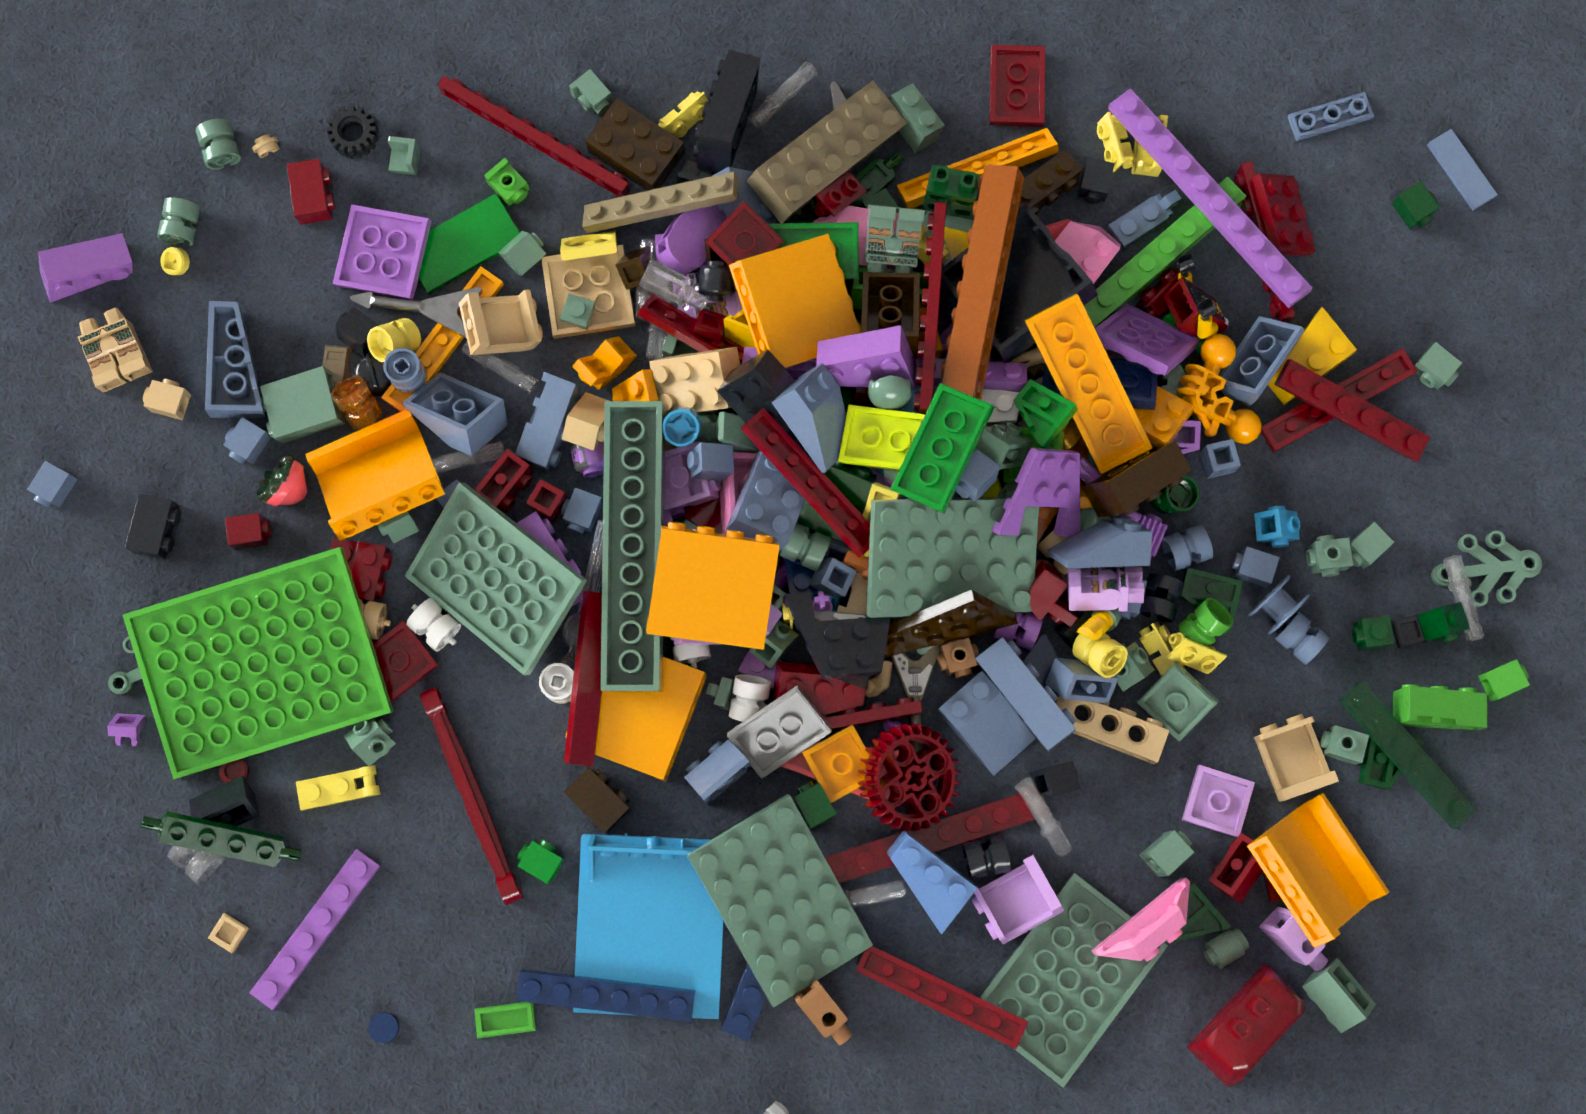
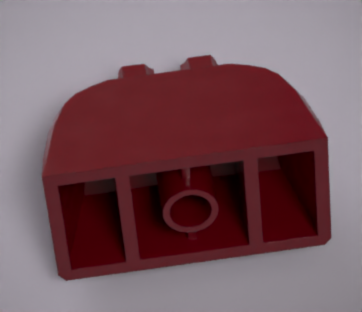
[1187,963,1306,1087]

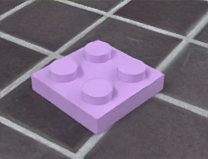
[1182,765,1255,838]

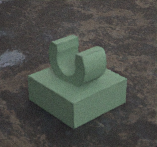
[705,677,736,711]

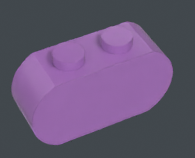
[656,205,727,276]

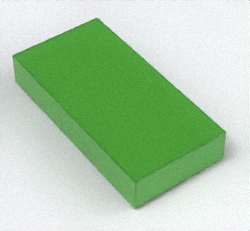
[474,1002,536,1038]

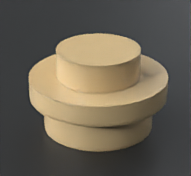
[252,134,279,158]

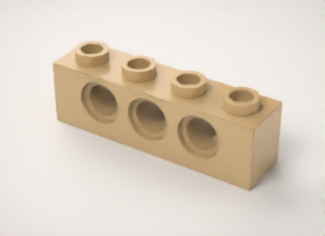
[1055,694,1170,764]

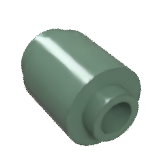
[1203,928,1249,969]

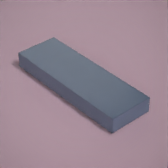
[1427,129,1498,211]

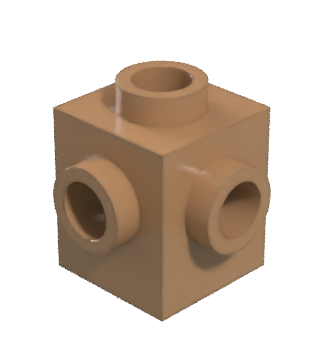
[937,638,979,679]

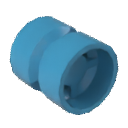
[662,407,702,446]

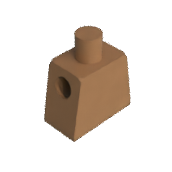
[793,979,852,1045]

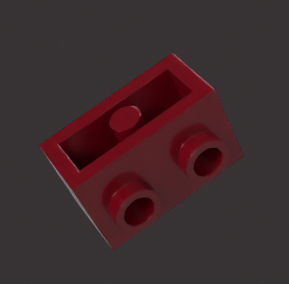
[287,159,336,225]
[475,448,534,512]
[1208,833,1263,904]

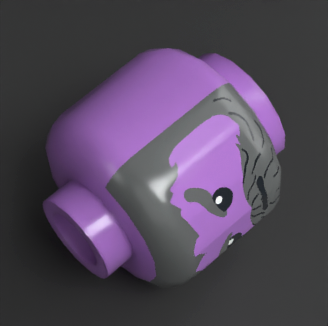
[571,442,604,477]

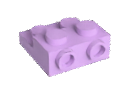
[664,441,722,513]

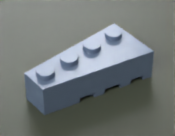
[205,301,266,418]
[975,637,1077,752]

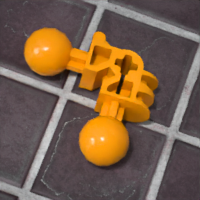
[1176,334,1262,444]

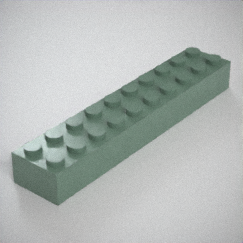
[601,401,665,692]

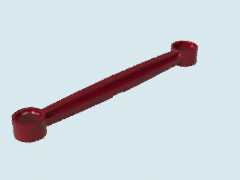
[420,687,523,905]

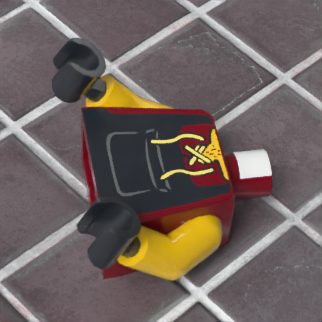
[1163,254,1228,340]

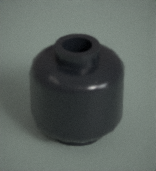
[698,261,735,302]

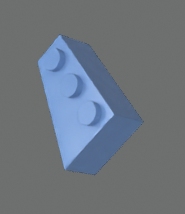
[887,831,977,935]

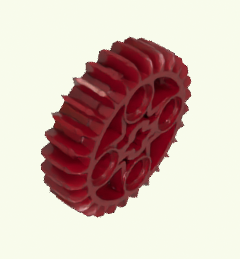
[858,724,962,831]

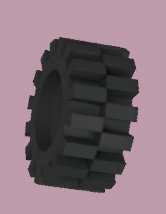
[327,105,379,159]

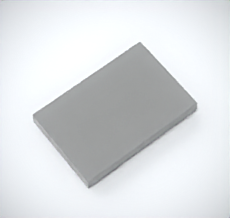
[727,685,832,779]

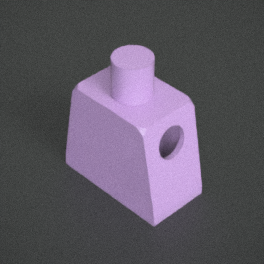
[1259,906,1328,971]

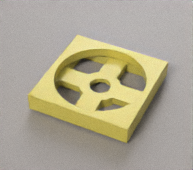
[560,230,617,261]

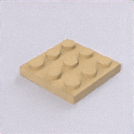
[541,245,635,339]

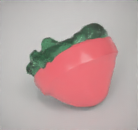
[256,455,307,507]

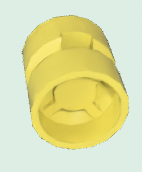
[367,318,421,362]
[1073,633,1128,678]

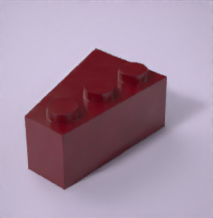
[771,661,866,715]

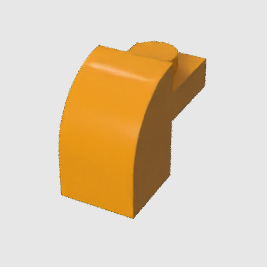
[572,336,637,390]

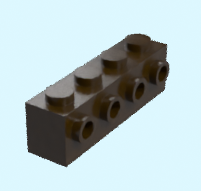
[1019,149,1083,215]

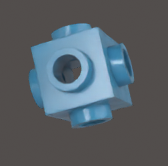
[1254,506,1300,548]

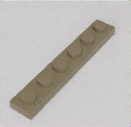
[582,171,739,233]

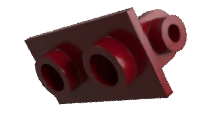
[815,171,867,217]
[1135,268,1180,318]

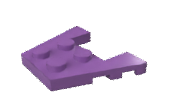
[992,448,1080,537]

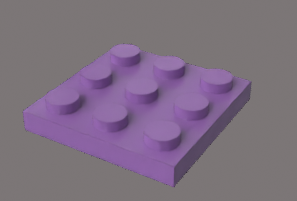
[333,204,432,301]
[1095,304,1200,376]

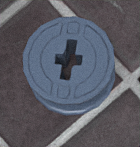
[1249,575,1310,635]

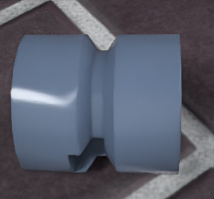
[383,348,427,394]
[1162,524,1213,572]
[1274,611,1330,665]

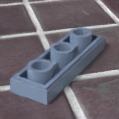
[1288,92,1374,141]

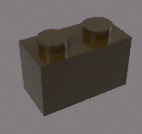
[564,767,631,834]

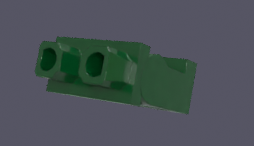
[922,165,980,220]

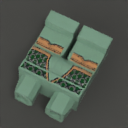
[864,204,925,273]

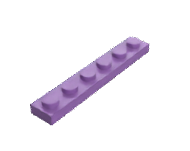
[250,849,380,1010]

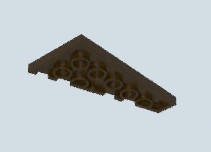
[884,590,1018,658]

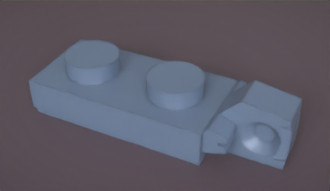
[1107,190,1182,249]

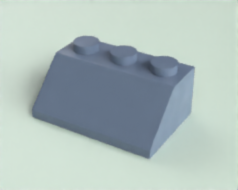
[1219,316,1304,407]

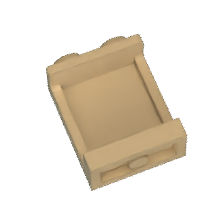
[459,290,543,355]
[1254,714,1339,802]

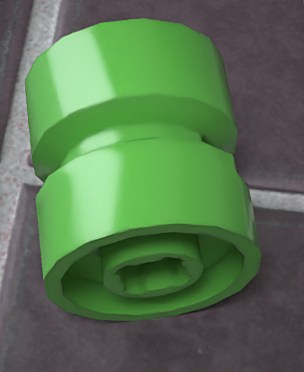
[1178,598,1234,647]

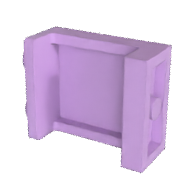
[971,855,1064,944]

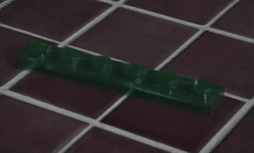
[1339,681,1477,829]

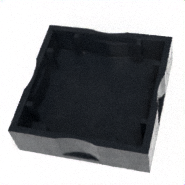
[941,204,1098,363]

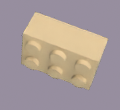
[649,347,740,416]

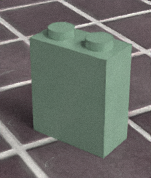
[260,366,346,443]

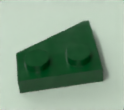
[1181,568,1243,634]
[1358,727,1424,790]
[1166,883,1231,943]

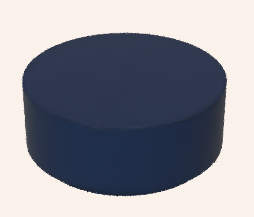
[369,1012,400,1043]

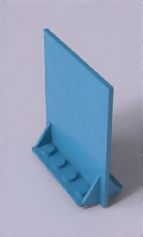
[573,833,723,1019]

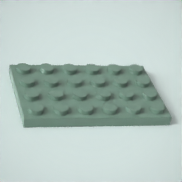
[405,482,588,676]
[866,497,1039,618]
[687,794,873,1008]
[980,873,1168,1088]

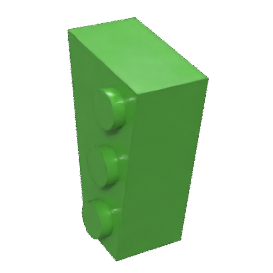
[1393,684,1487,730]

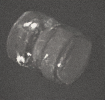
[167,846,225,885]

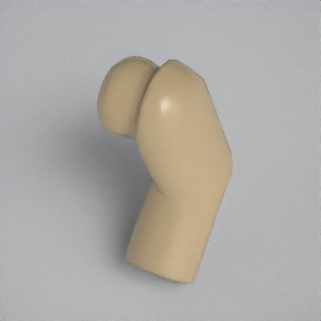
[865,661,893,698]

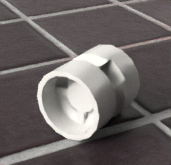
[539,663,574,704]
[729,674,771,722]

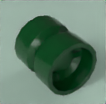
[1151,475,1200,514]

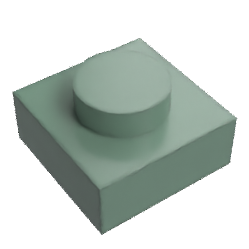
[560,293,596,330]

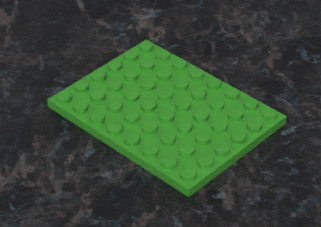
[123,547,394,780]

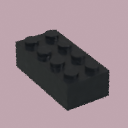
[694,50,760,173]
[717,349,814,462]

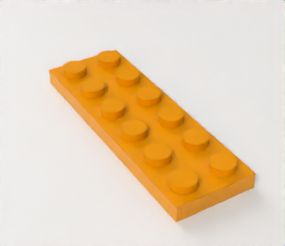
[1024,294,1152,474]

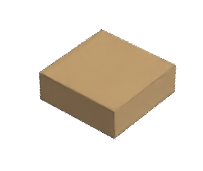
[208,913,249,953]

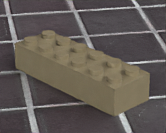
[746,80,907,224]

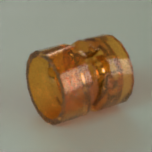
[331,376,382,429]

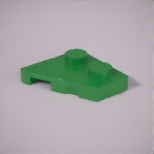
[1013,379,1078,449]

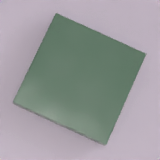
[1137,662,1219,742]

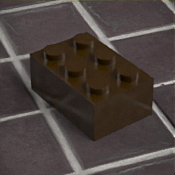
[585,99,685,191]
[861,272,920,360]
[1082,440,1191,518]

